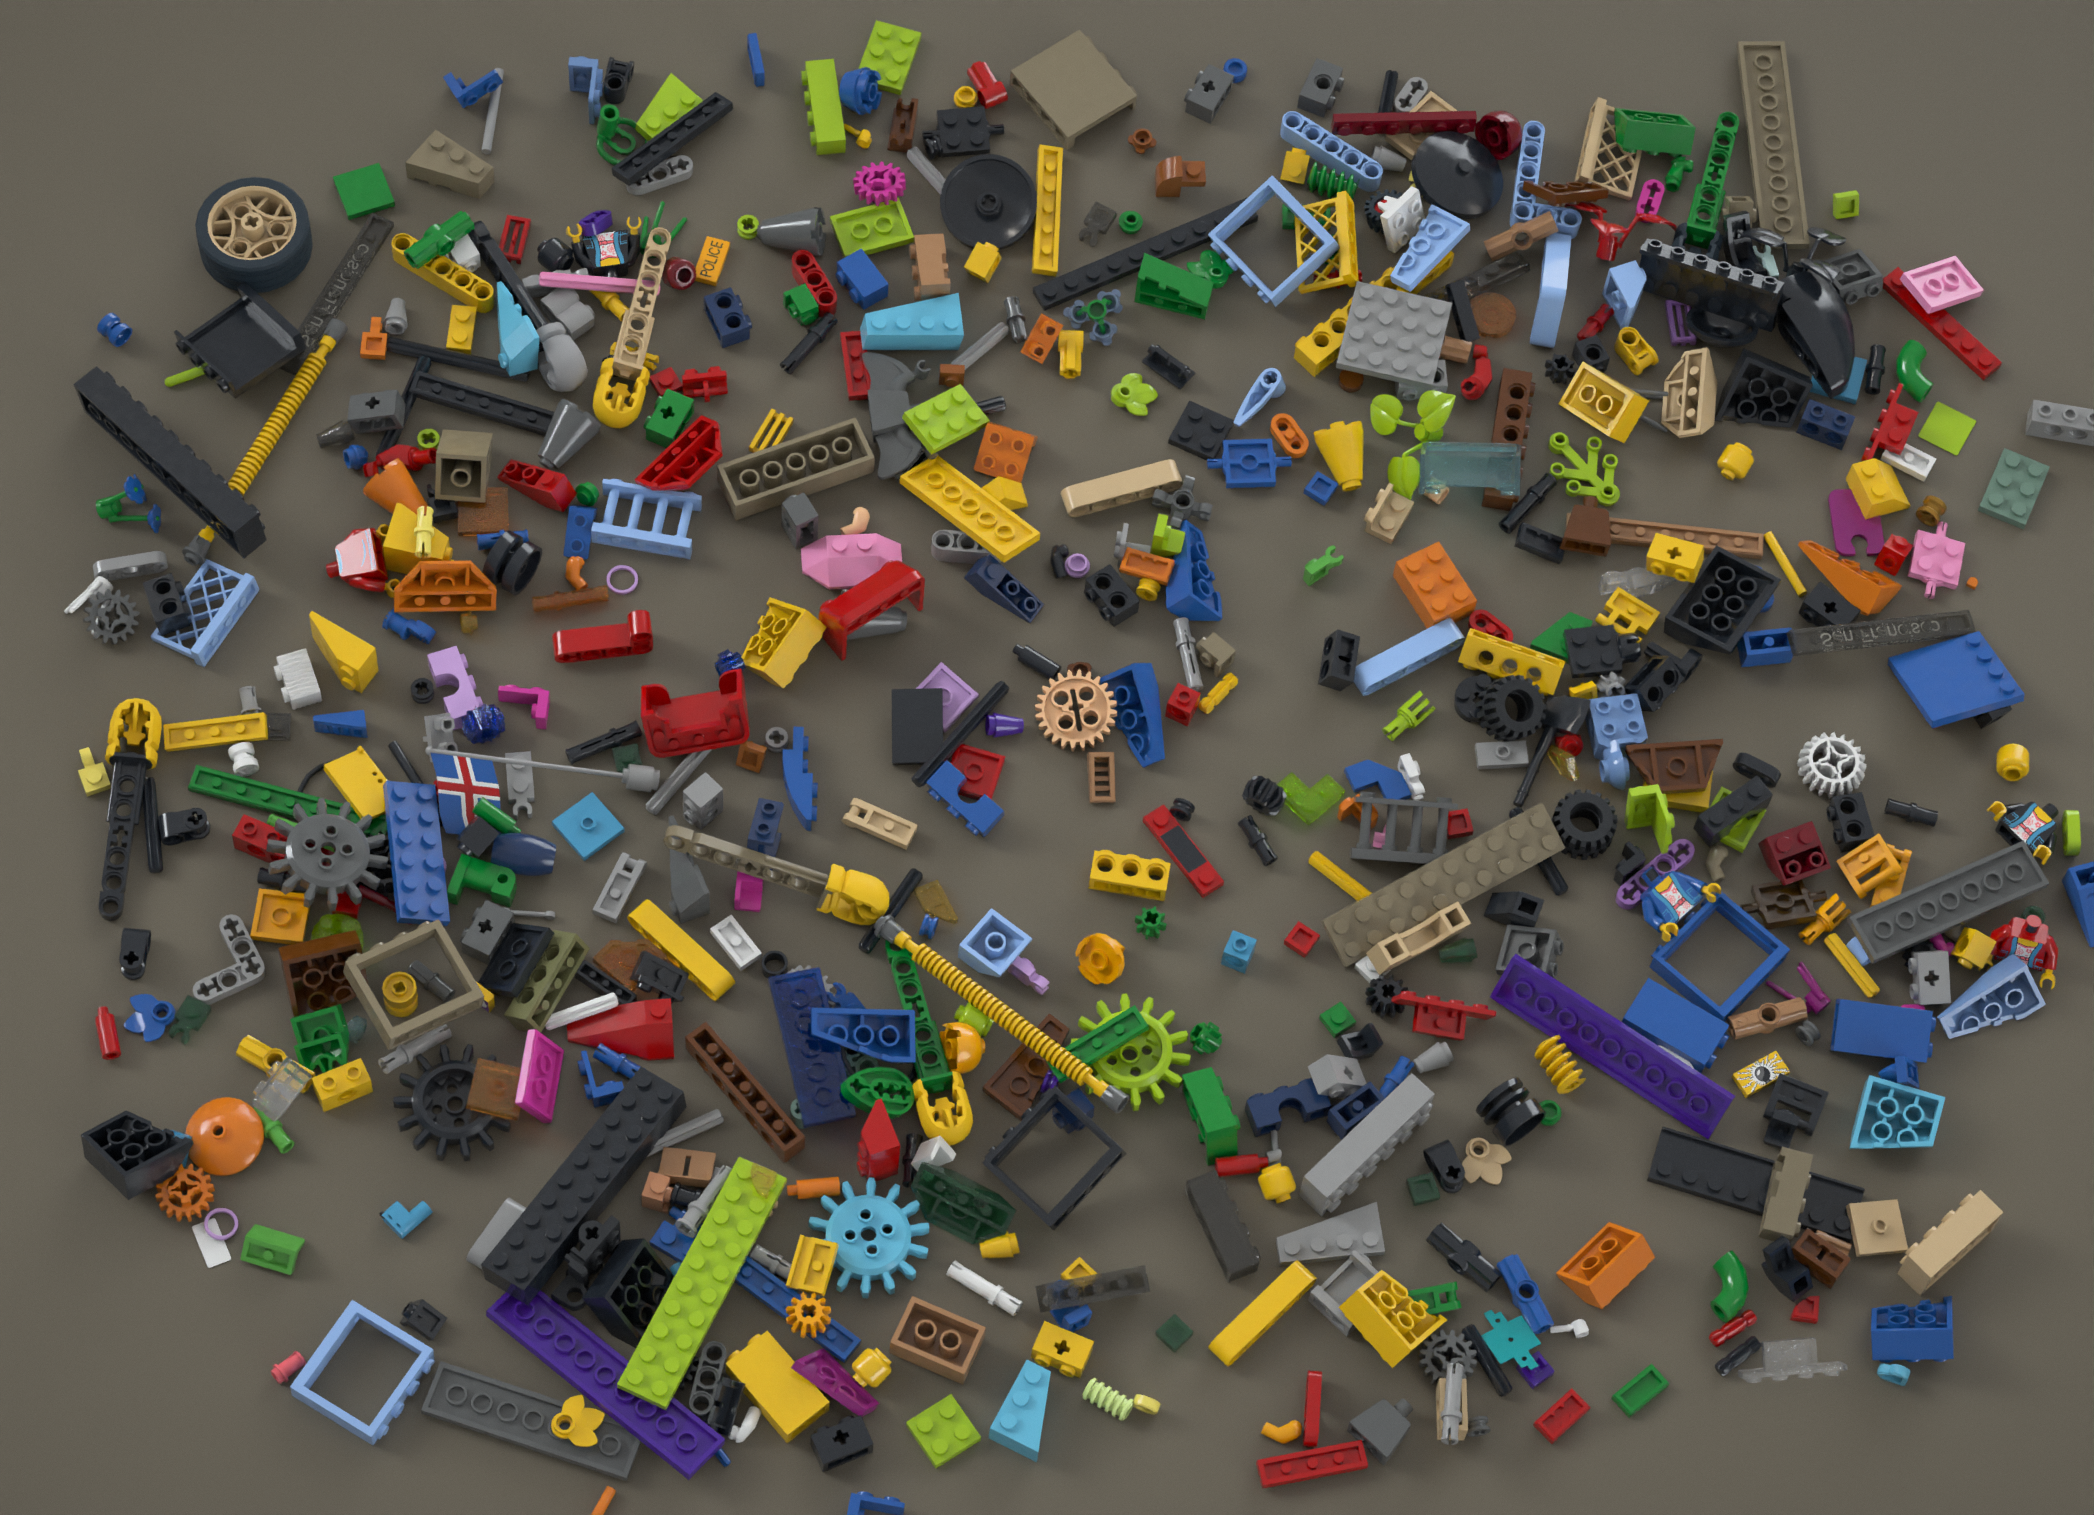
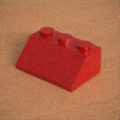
[856,1098,900,1182]

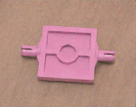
[1908,522,1965,599]

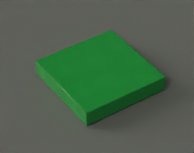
[333,163,395,220]

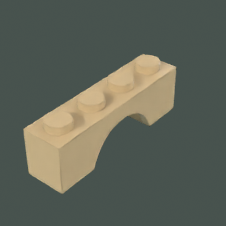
[1366,902,1471,975]

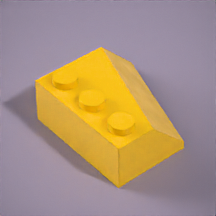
[739,597,827,689]
[1338,1270,1447,1368]

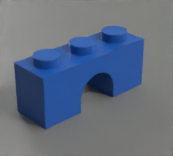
[926,760,1004,837]

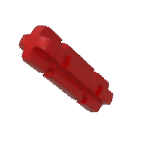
[1709,1309,1757,1347]

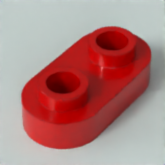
[1468,609,1513,642]

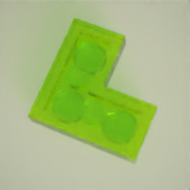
[1277,772,1345,826]

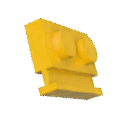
[786,1234,839,1296]

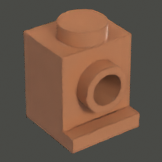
[642,1171,674,1214]

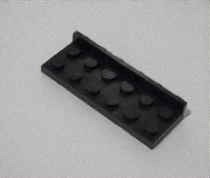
[1639,238,1785,332]

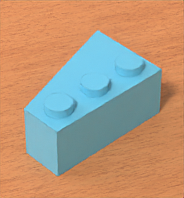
[989,1360,1051,1462]

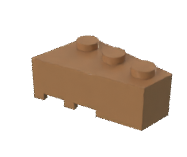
[909,233,951,301]

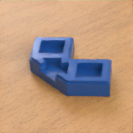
[1344,760,1412,805]

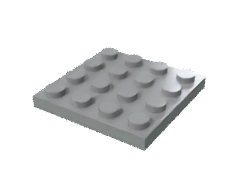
[1336,281,1452,390]

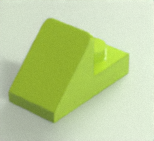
[1150,514,1185,557]

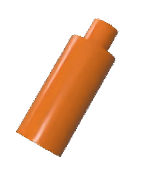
[787,1176,840,1199]

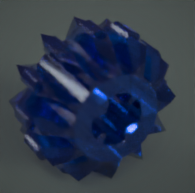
[461,704,505,744]

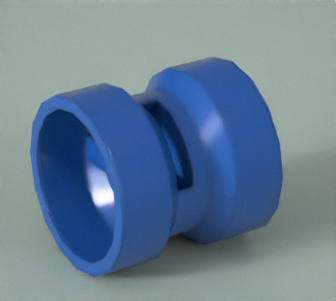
[97,313,132,347]

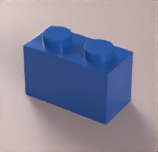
[835,248,888,310]
[1737,627,1796,667]

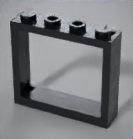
[982,1086,1127,1230]

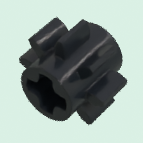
[1544,353,1575,384]

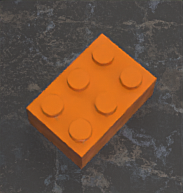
[1393,541,1477,629]

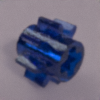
[714,649,746,677]

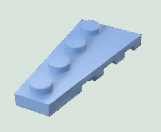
[1390,204,1470,292]

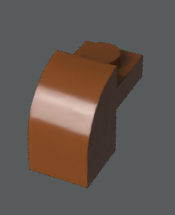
[1155,156,1206,197]

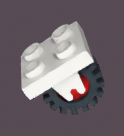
[1364,186,1425,253]

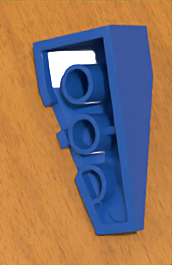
[1166,520,1222,621]
[1099,663,1165,767]

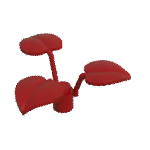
[1565,201,1677,261]

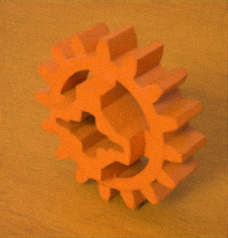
[155,1164,215,1222]

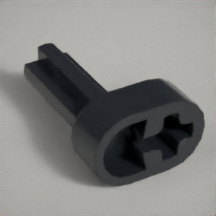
[1644,642,1703,683]

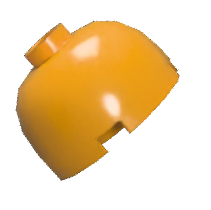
[939,1022,985,1074]

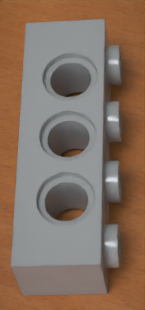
[2025,400,2094,446]

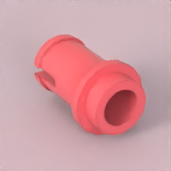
[270,1351,307,1384]

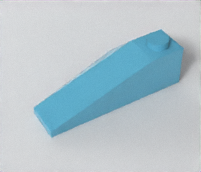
[496,281,539,376]

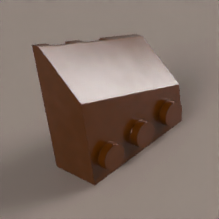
[278,930,369,1017]

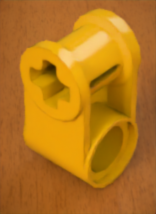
[1614,327,1659,376]

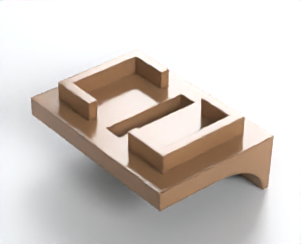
[657,1147,716,1188]

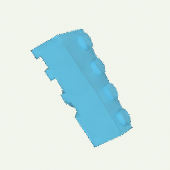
[860,293,964,350]

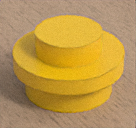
[954,86,978,108]

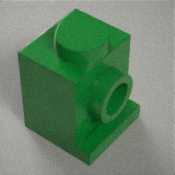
[783,283,819,326]

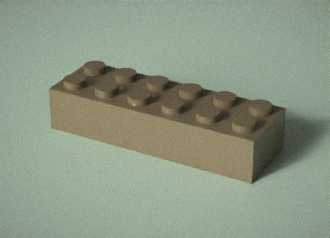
[717,417,875,521]

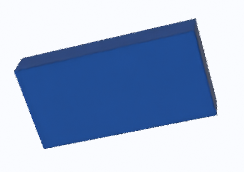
[747,33,765,87]

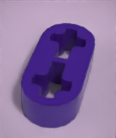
[579,210,613,236]

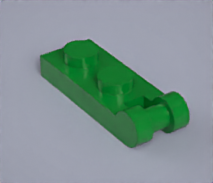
[1408,1281,1461,1314]

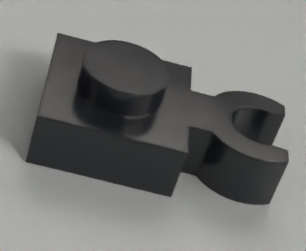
[427,484,458,523]

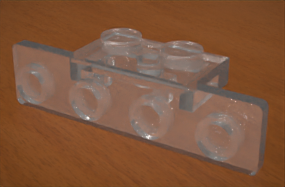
[1738,1337,1848,1383]

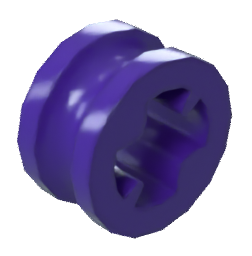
[1040,1070,1059,1093]

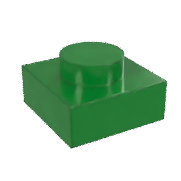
[1319,1002,1356,1038]

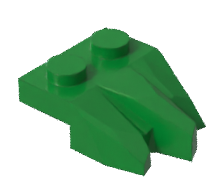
[290,1004,349,1073]

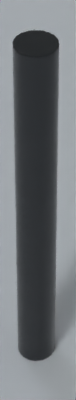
[388,741,443,827]

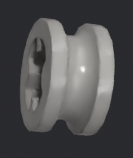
[765,727,788,753]

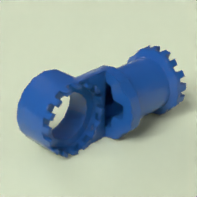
[382,608,436,644]

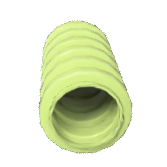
[1082,1377,1134,1421]

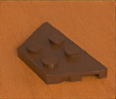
[1625,739,1723,794]

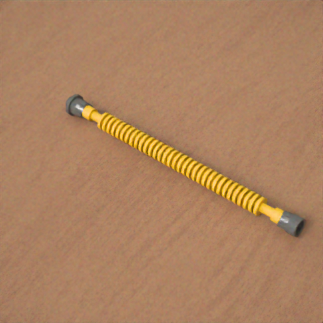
[182,318,348,566]
[874,915,1129,1113]

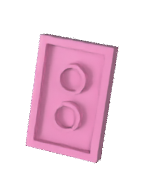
[1900,256,1984,314]

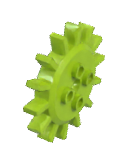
[1070,994,1191,1111]

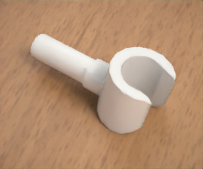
[1550,1319,1589,1338]

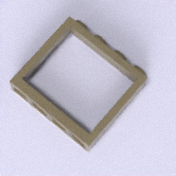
[343,919,484,1050]

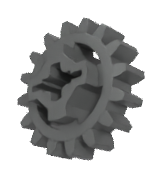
[83,589,140,645]
[1418,1329,1477,1384]

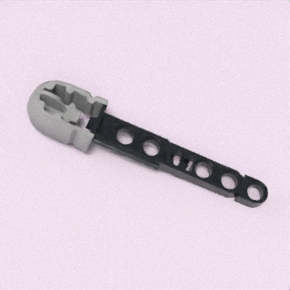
[468,221,588,392]

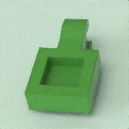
[1303,545,1344,586]

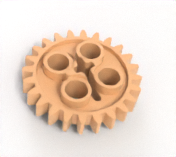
[1035,669,1117,752]

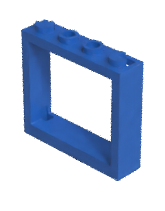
[1650,891,1790,1022]

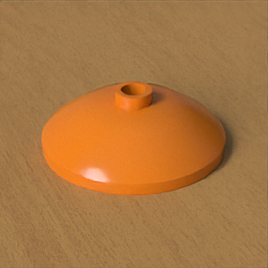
[185,1097,264,1176]

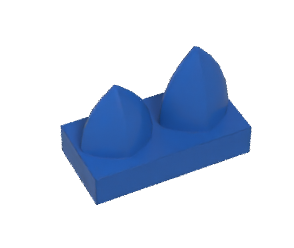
[1878,1056,1920,1089]

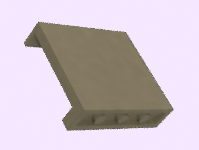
[1010,29,1137,150]

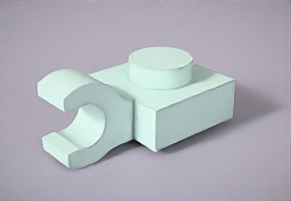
[1753,245,1779,280]

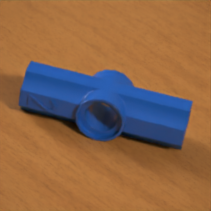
[1496,1254,1554,1334]

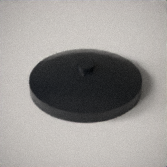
[1411,131,1503,219]
[940,154,1037,250]

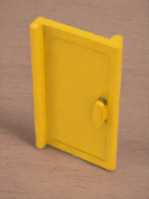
[323,746,388,819]

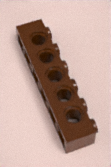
[1481,368,1536,511]
[685,1022,805,1163]

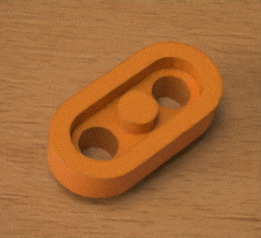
[1270,413,1309,458]

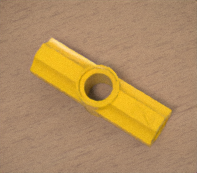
[236,1035,316,1094]

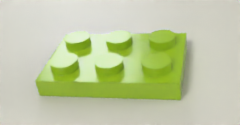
[859,20,922,95]
[830,198,914,258]
[902,384,990,455]

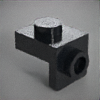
[1336,1023,1383,1060]
[1763,1109,1800,1149]

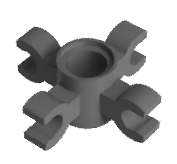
[1152,475,1213,531]

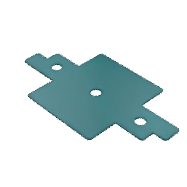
[1481,1310,1541,1370]

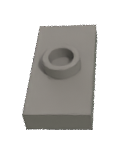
[1475,740,1529,770]

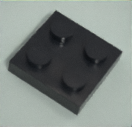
[1168,400,1234,461]

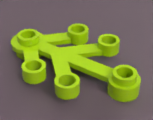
[1548,432,1620,506]

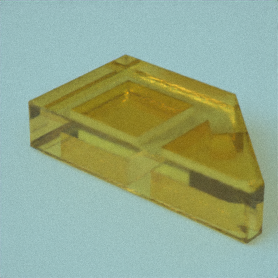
[1547,744,1580,781]
[914,879,958,924]

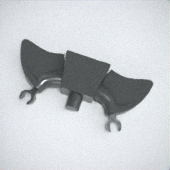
[862,352,939,480]

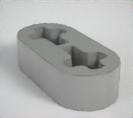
[1393,77,1428,112]

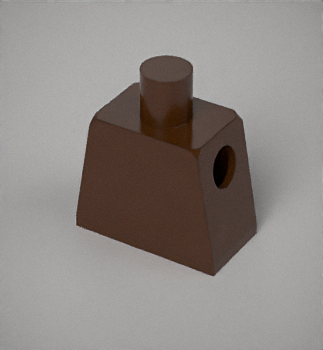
[1560,496,1611,557]

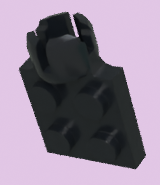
[1563,625,1641,679]

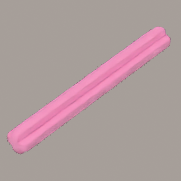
[539,272,660,295]

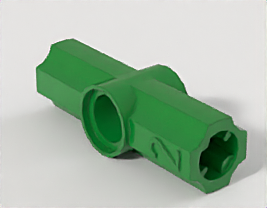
[404,211,475,269]

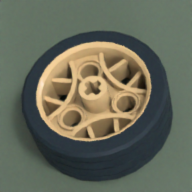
[195,177,313,293]

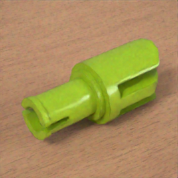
[1382,690,1436,741]

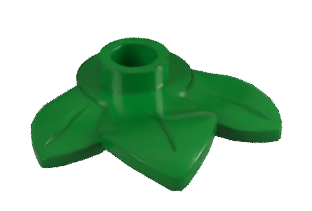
[1187,250,1234,289]

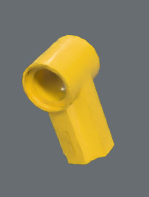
[1058,330,1084,379]

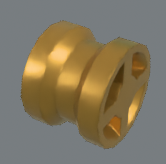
[1916,495,1947,527]

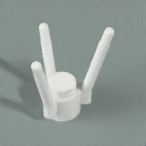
[64,576,113,635]

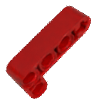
[552,610,653,663]

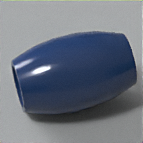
[490,833,556,876]

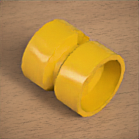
[382,972,418,1017]

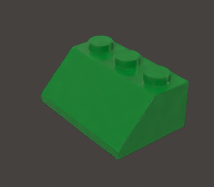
[1614,108,1696,157]

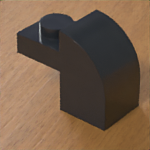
[1761,1235,1813,1302]

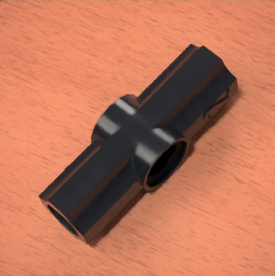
[1426,1222,1502,1292]

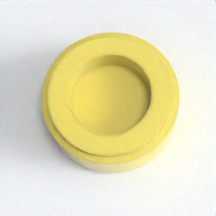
[1133,1394,1161,1415]

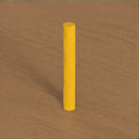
[1764,531,1807,597]

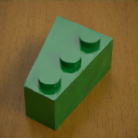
[1134,253,1214,319]
[1182,1067,1240,1166]

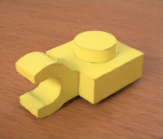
[78,747,111,797]

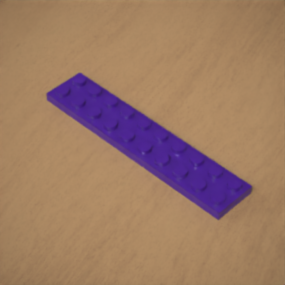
[1490,954,1735,1139]
[486,1290,725,1480]

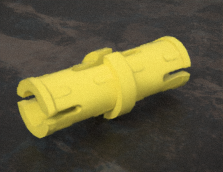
[414,506,434,559]

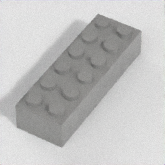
[1299,1073,1435,1217]

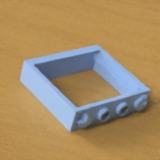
[1208,175,1340,307]
[290,1300,435,1445]

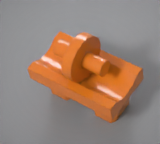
[1020,313,1064,364]

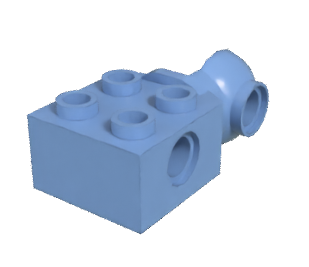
[1585,694,1648,790]

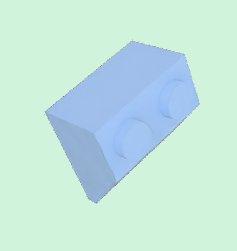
[1602,260,1646,330]
[958,908,1032,977]

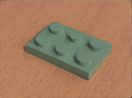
[1978,448,2050,529]

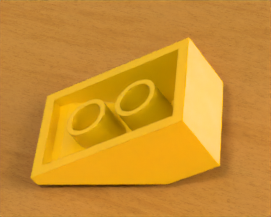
[1558,362,1649,443]
[309,611,379,693]

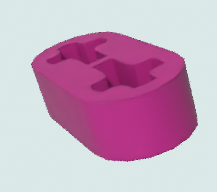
[1635,179,1664,223]

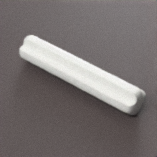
[545,993,619,1030]

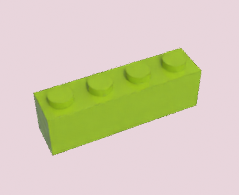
[801,59,846,155]

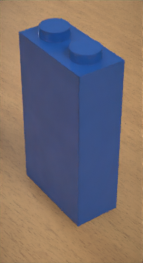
[1622,978,1730,1073]
[1830,999,1936,1063]

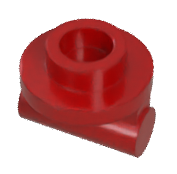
[1555,734,1583,758]

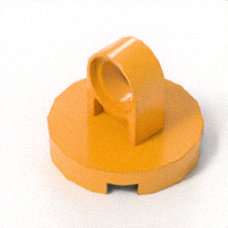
[1076,933,1125,985]

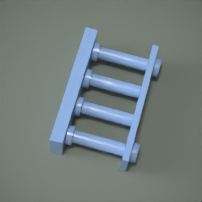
[591,479,702,559]

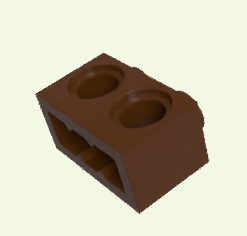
[1792,1228,1851,1289]

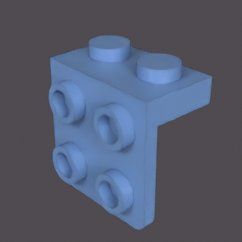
[568,56,604,124]

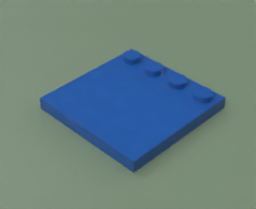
[1888,631,2024,728]

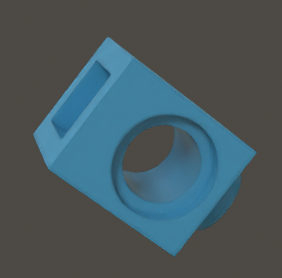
[1221,930,1257,974]

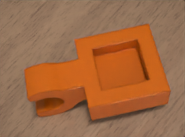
[360,317,388,360]

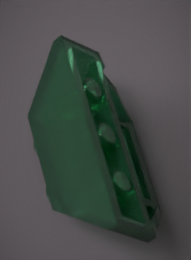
[911,1162,1017,1244]

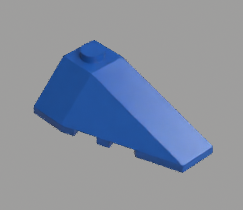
[811,1008,916,1063]

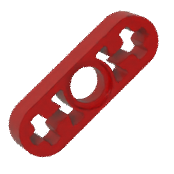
[1303,1370,1322,1447]

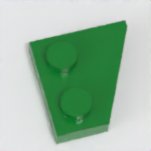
[1530,612,1593,664]

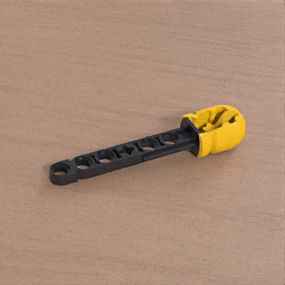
[98,698,162,921]

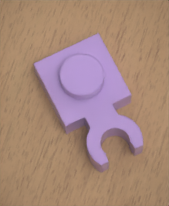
[1008,956,1050,996]

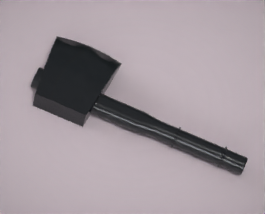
[1513,694,1591,807]

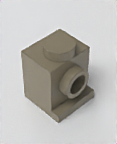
[1195,632,1236,678]

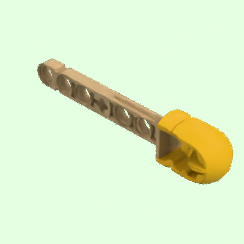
[593,227,671,428]

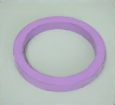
[607,565,638,595]
[204,1208,238,1240]

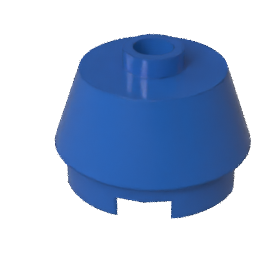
[839,67,882,115]

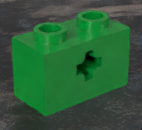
[643,389,694,448]

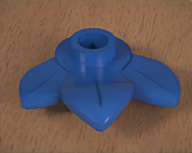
[123,994,176,1042]

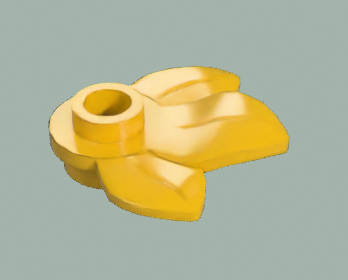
[551,1395,605,1447]

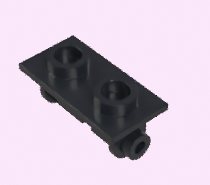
[1142,344,1195,390]
[705,1377,745,1436]

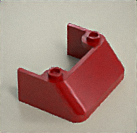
[818,560,925,661]

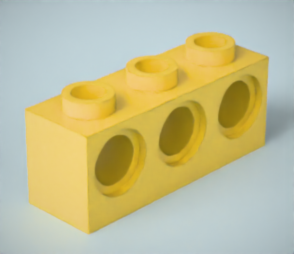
[1088,850,1171,901]

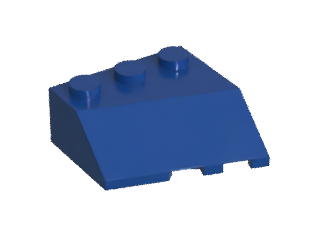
[1871,1296,1954,1363]

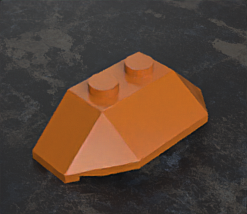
[394,561,497,612]

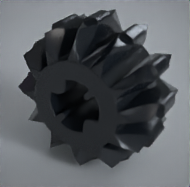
[1242,776,1287,816]
[1365,974,1409,1019]

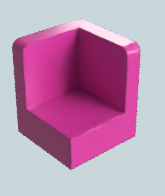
[734,871,763,912]

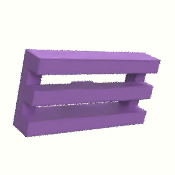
[1665,300,1696,346]

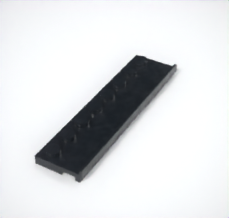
[1647,1127,1865,1243]

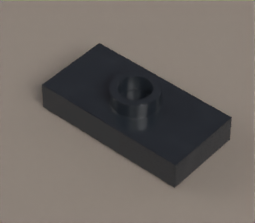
[1514,522,1565,564]

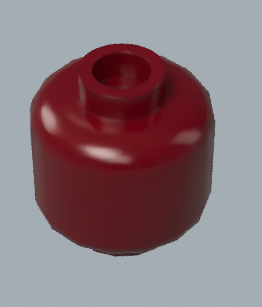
[661,257,696,290]

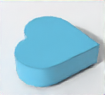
[1877,1363,1910,1386]

